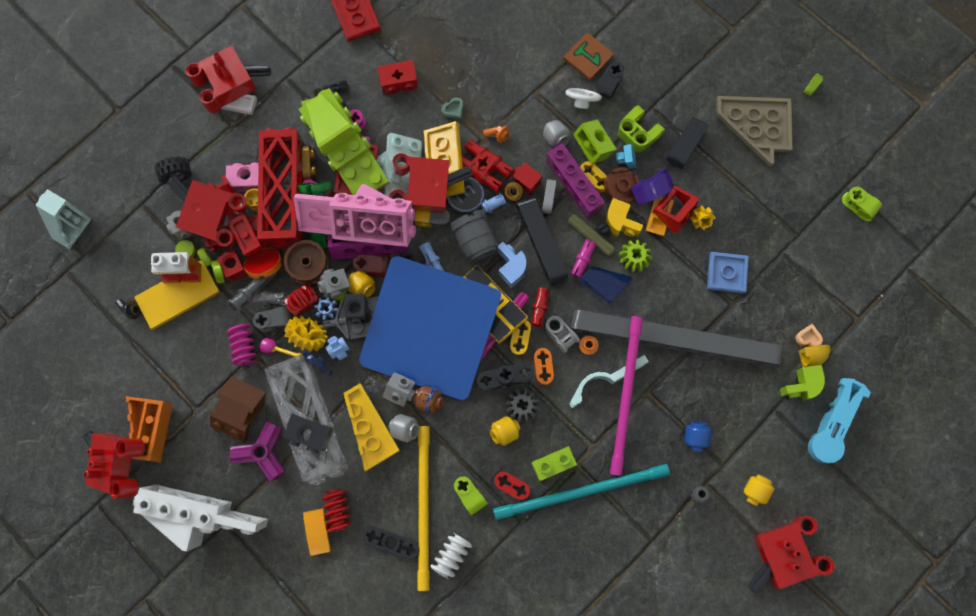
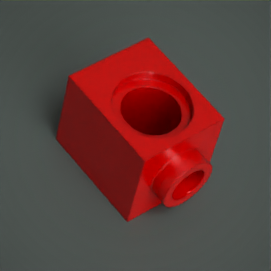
[512,163,542,195]
[217,250,247,283]

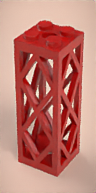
[257,128,305,250]

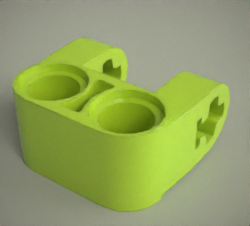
[618,105,665,153]

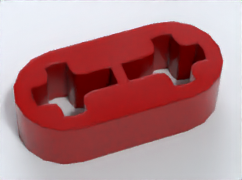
[495,472,530,500]

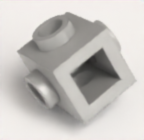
[166,210,194,240]
[317,268,350,298]
[383,372,415,407]

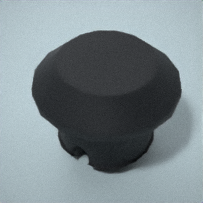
[595,222,611,239]

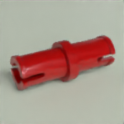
[530,288,550,328]

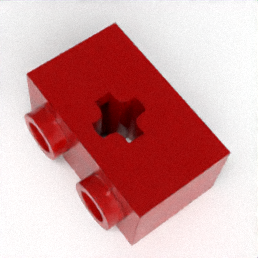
[377,60,418,95]

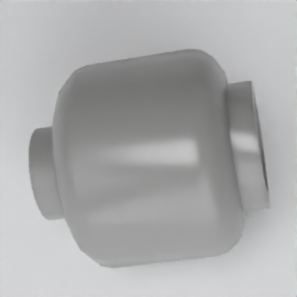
[543,120,570,148]
[389,414,419,442]

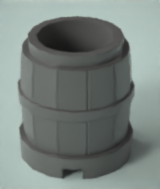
[450,210,498,263]

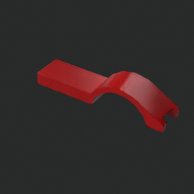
[208,175,263,257]

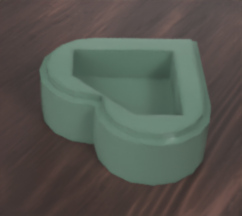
[441,97,463,120]

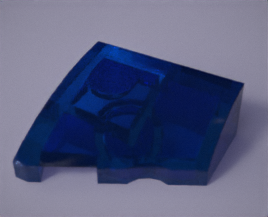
[580,266,633,304]

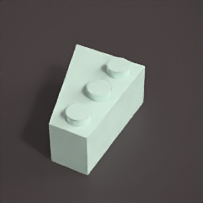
[36,189,91,249]

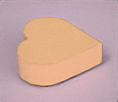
[795,324,823,347]

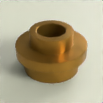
[505,182,523,201]

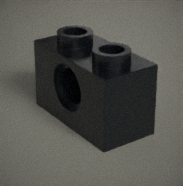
[283,414,334,454]

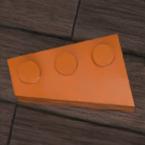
[126,396,173,463]

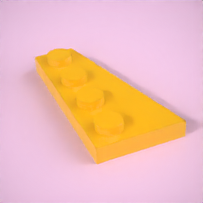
[343,383,400,472]

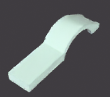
[569,355,649,408]

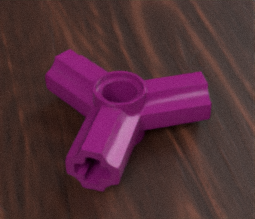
[229,422,285,482]

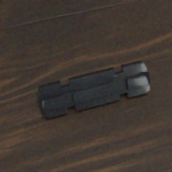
[313,80,349,97]

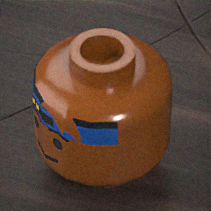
[413,386,444,414]

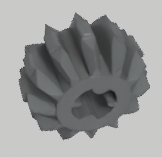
[506,389,539,423]

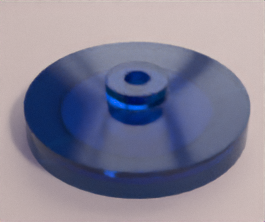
[302,351,333,376]

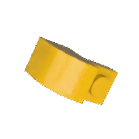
[606,198,643,237]

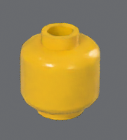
[347,271,375,298]
[490,416,520,446]
[743,474,774,506]

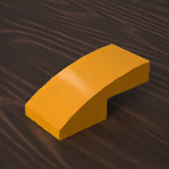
[645,197,674,236]
[303,508,331,556]

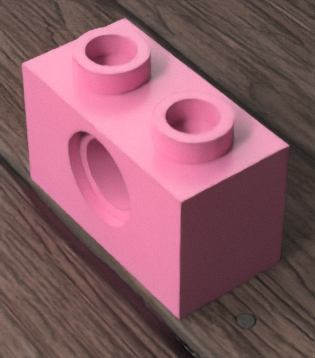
[226,162,259,193]

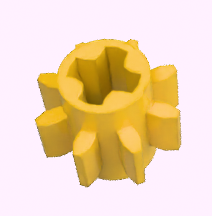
[690,205,716,230]

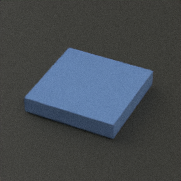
[707,252,749,294]

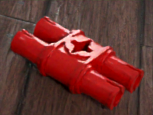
[461,139,515,193]

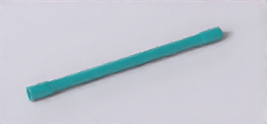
[493,464,670,520]

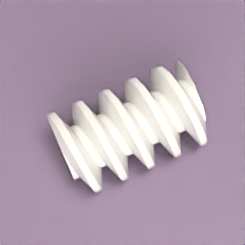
[430,532,472,579]

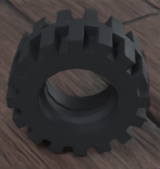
[154,156,192,184]

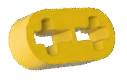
[580,161,607,193]
[510,320,531,356]

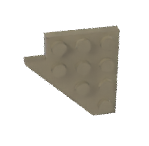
[716,96,793,167]

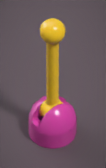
[260,338,304,360]

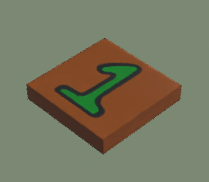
[563,33,614,81]

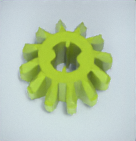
[619,240,652,272]

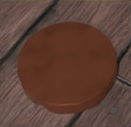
[604,167,639,204]

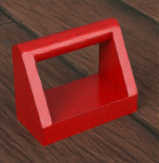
[653,186,699,234]

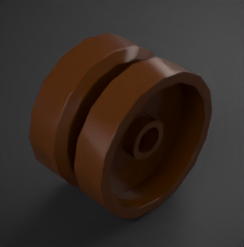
[284,240,331,287]

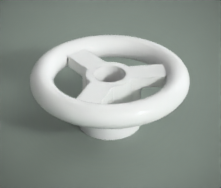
[565,88,601,109]

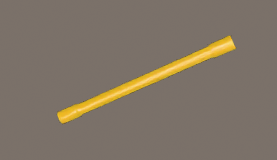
[417,426,430,591]

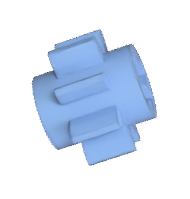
[314,296,338,321]
[325,336,349,360]

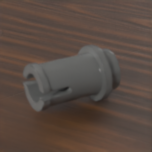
[691,486,709,503]

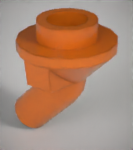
[483,126,510,143]

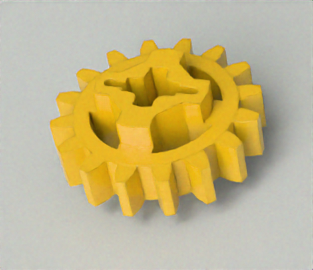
[284,316,328,352]

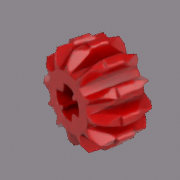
[284,285,319,316]

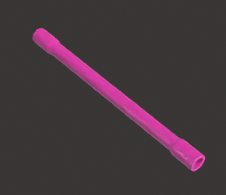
[610,316,643,476]

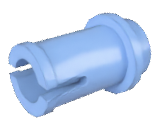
[481,193,506,213]

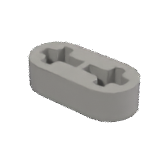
[542,179,557,214]

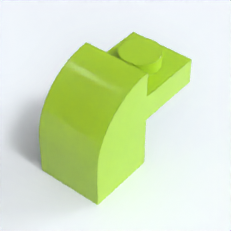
[780,365,825,401]

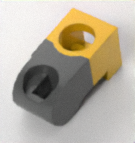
[414,210,451,229]

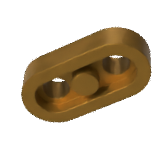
[302,146,317,181]

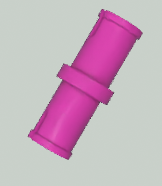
[570,239,597,279]

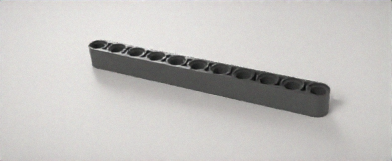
[571,310,783,367]

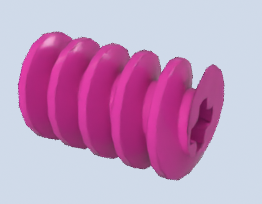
[227,324,257,366]

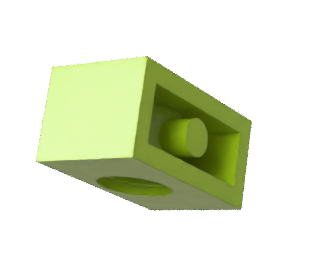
[573,119,617,164]
[531,446,577,482]

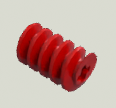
[322,489,351,533]

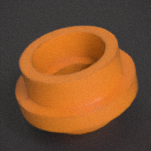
[579,336,599,355]

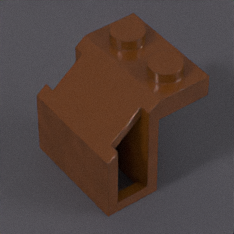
[210,376,266,443]

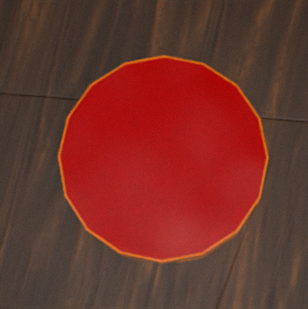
[244,248,282,279]

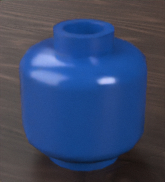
[684,421,712,451]

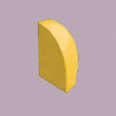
[799,345,830,368]

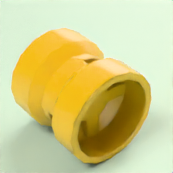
[245,189,258,212]

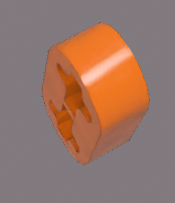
[534,348,554,386]

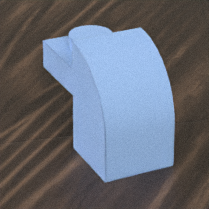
[497,242,526,288]

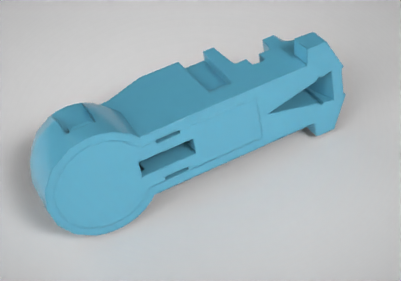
[808,378,871,464]

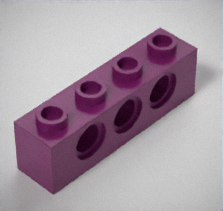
[546,143,605,219]
[328,234,408,261]

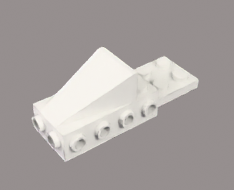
[133,485,268,551]

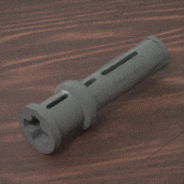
[226,273,277,314]

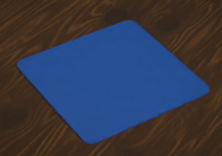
[359,256,501,400]

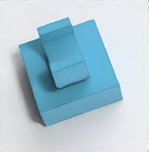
[616,144,636,169]

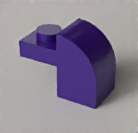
[631,169,673,205]

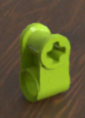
[842,187,882,222]
[454,477,488,516]

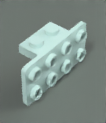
[377,133,422,199]

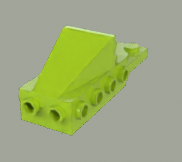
[299,88,390,195]

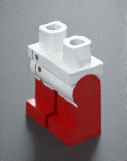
[151,252,201,284]

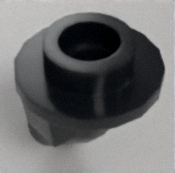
[115,299,140,319]

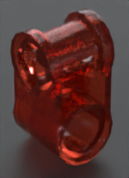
[353,255,390,277]

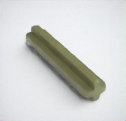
[568,214,615,256]

